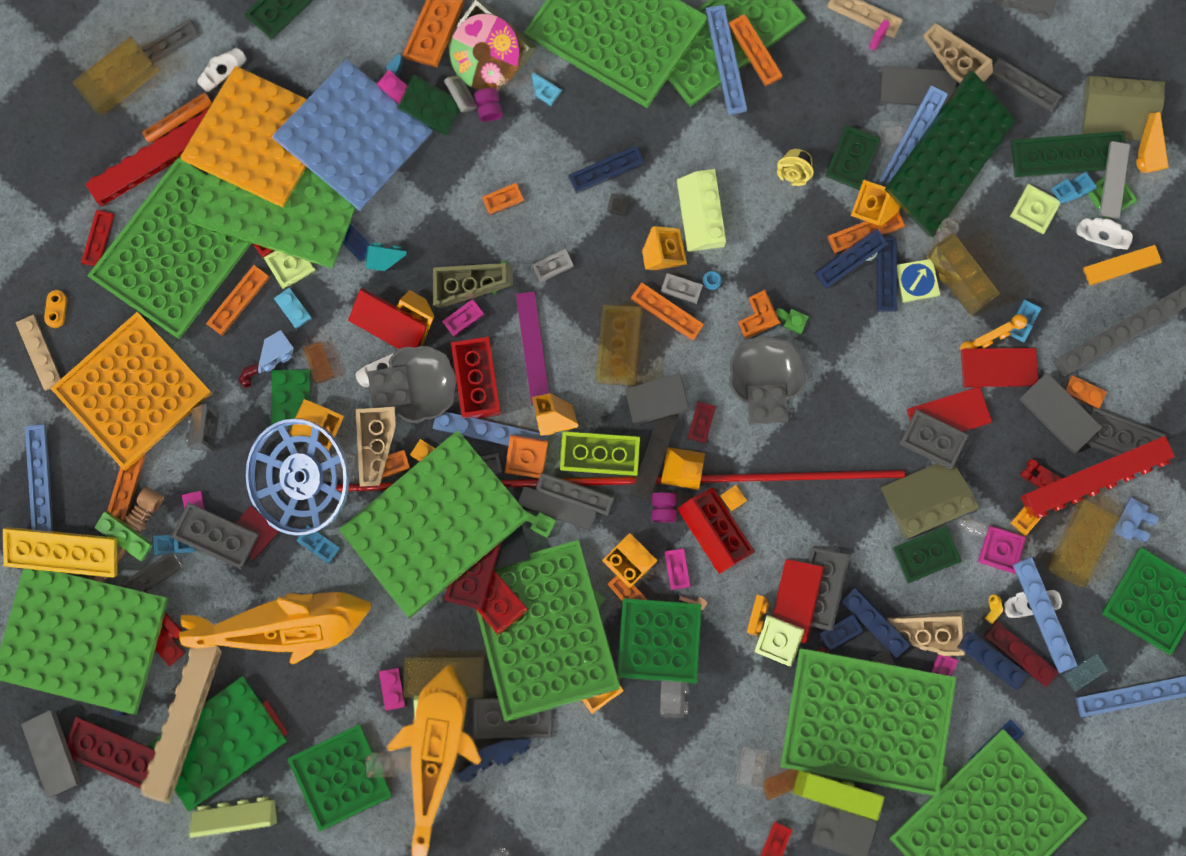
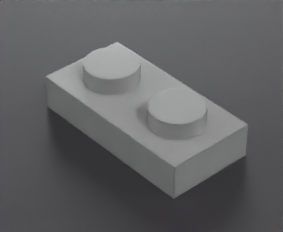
[532,249,574,283]
[661,273,703,304]

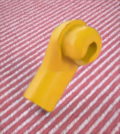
[985,594,1003,624]

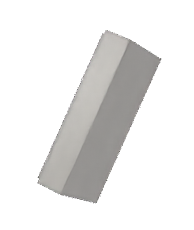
[444,76,478,112]

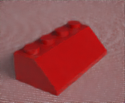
[451,337,501,418]
[677,488,755,574]

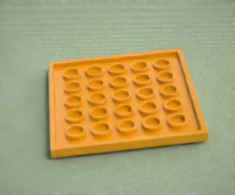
[181,66,307,208]
[50,312,212,471]

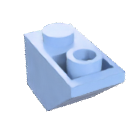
[258,330,294,374]

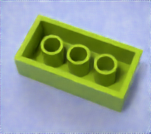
[560,432,640,476]
[792,771,884,821]

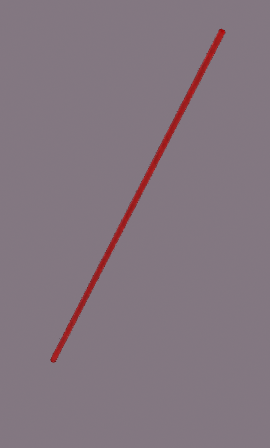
[328,470,905,492]

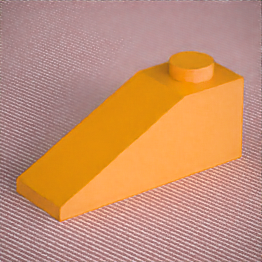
[1136,112,1169,173]

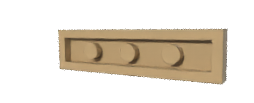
[827,0,903,38]
[15,315,61,391]

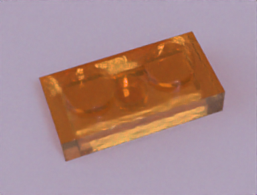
[303,341,335,384]
[760,769,799,801]

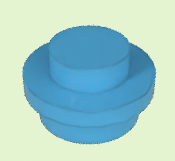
[703,271,722,290]

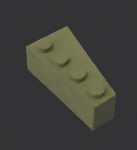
[433,263,513,308]

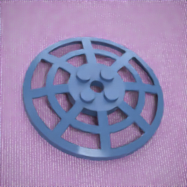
[246,419,349,535]

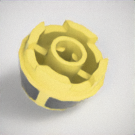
[777,149,814,186]

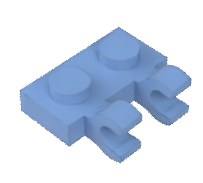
[1112,497,1159,543]

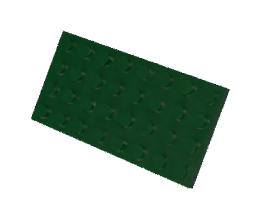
[884,71,1016,237]

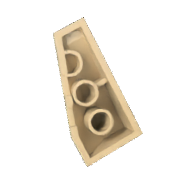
[923,23,993,83]
[356,407,396,487]
[887,612,965,656]

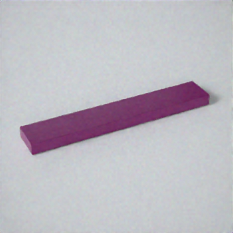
[516,291,549,406]

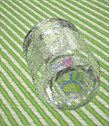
[936,218,959,243]
[958,514,989,538]

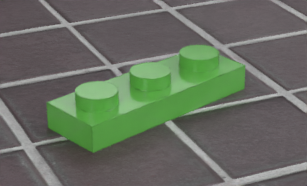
[95,511,154,561]

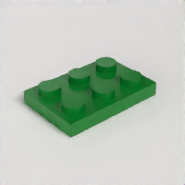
[271,370,311,427]

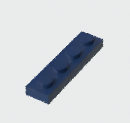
[568,146,644,193]
[814,228,888,289]
[877,236,897,312]
[842,587,911,658]
[957,631,1027,690]

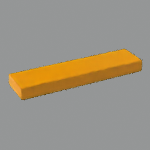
[1083,245,1162,286]

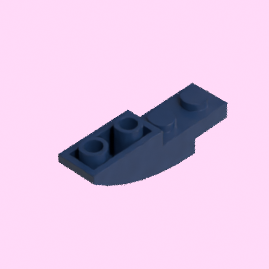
[456,739,532,782]

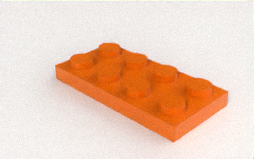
[403,0,465,67]

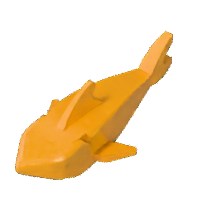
[179,592,372,664]
[387,665,481,856]

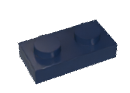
[819,614,863,651]

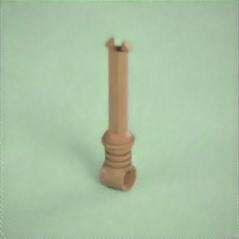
[89,486,164,583]

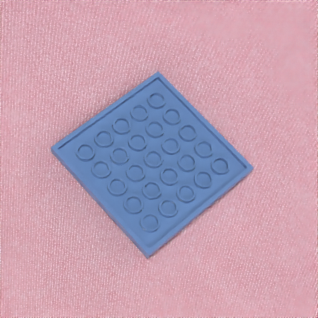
[272,59,432,211]

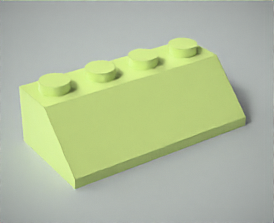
[677,169,726,252]
[189,796,277,838]

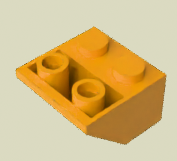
[532,393,578,435]
[289,399,344,451]
[602,533,657,588]

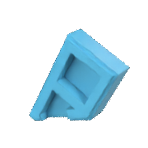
[531,72,561,106]

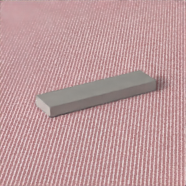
[1099,141,1130,219]

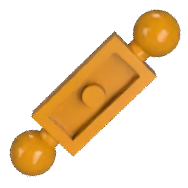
[960,314,1027,351]

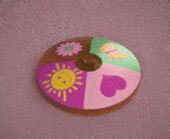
[450,14,522,90]

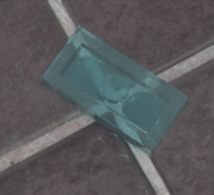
[1063,654,1108,692]

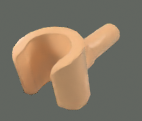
[679,596,707,610]

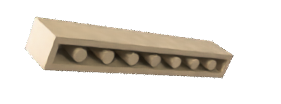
[141,645,222,804]

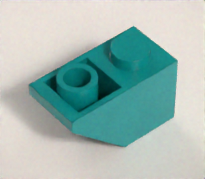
[364,242,407,271]

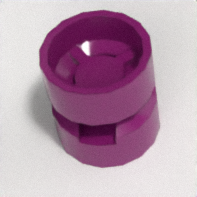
[474,88,503,122]
[651,493,677,523]

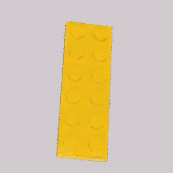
[3,527,117,577]

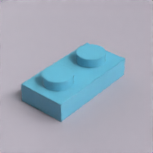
[274,288,312,329]

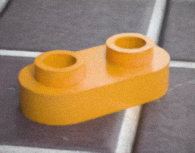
[44,290,67,328]

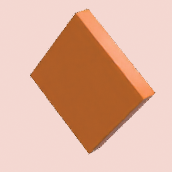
[505,434,549,478]

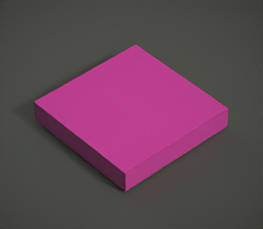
[978,525,1026,574]

